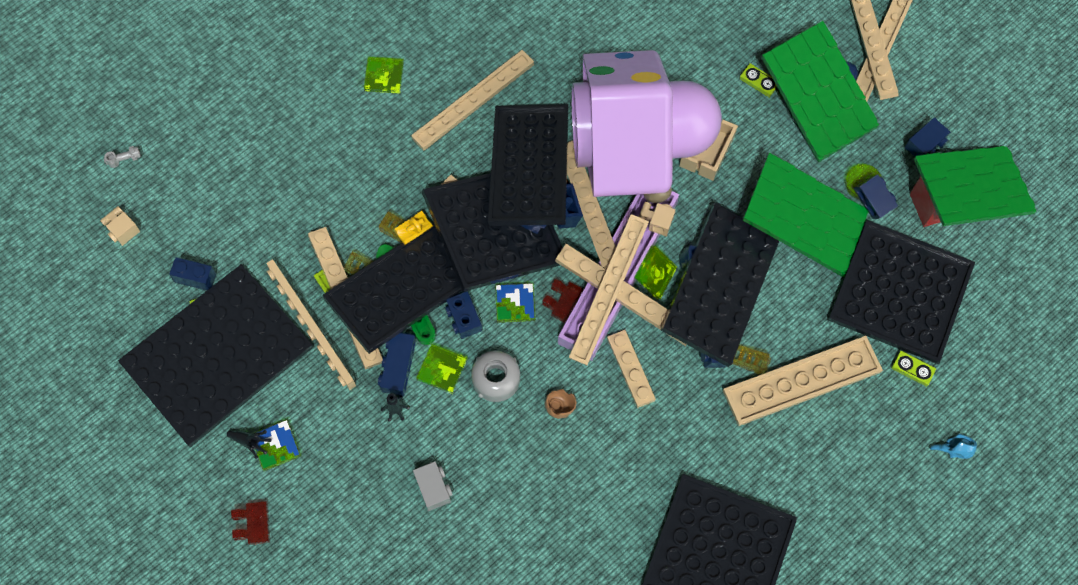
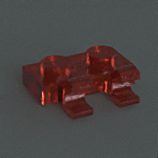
[542,279,584,323]
[231,501,269,545]

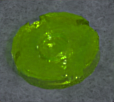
[844,164,882,199]

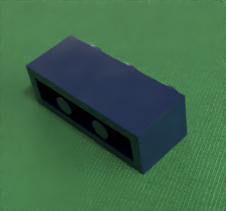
[378,333,416,396]

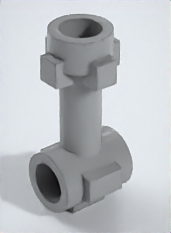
[104,146,141,168]

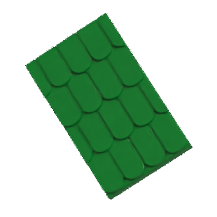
[762,21,879,163]
[910,146,1037,227]
[743,153,868,278]

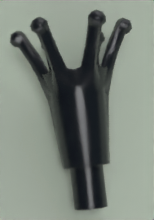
[381,393,410,422]
[227,430,272,459]

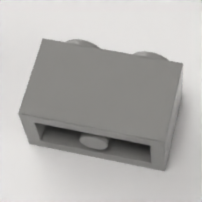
[413,461,453,511]

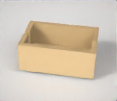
[680,120,738,181]

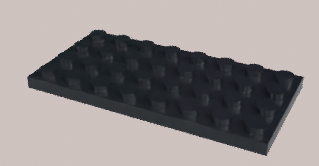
[488,104,569,226]
[660,203,779,367]
[323,223,463,354]

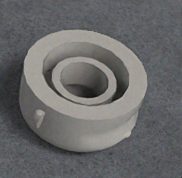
[471,351,520,402]

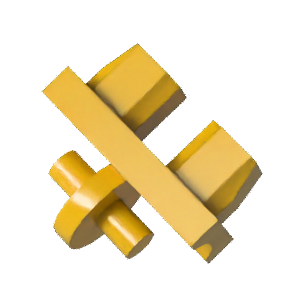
[394,211,433,245]

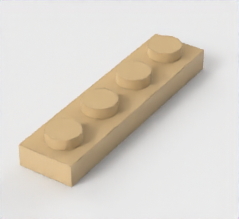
[607,330,656,408]

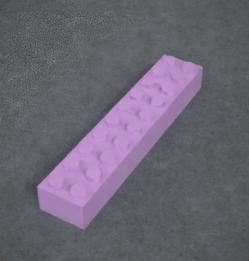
[558,191,679,361]

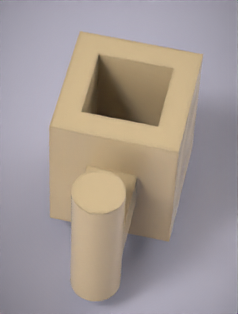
[639,202,676,237]
[100,206,140,246]

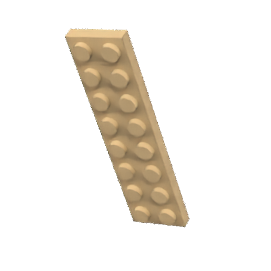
[723,336,883,426]

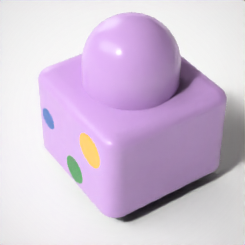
[571,50,722,197]

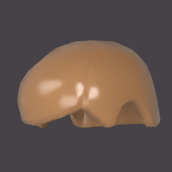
[544,389,577,419]

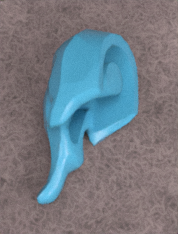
[930,434,977,459]

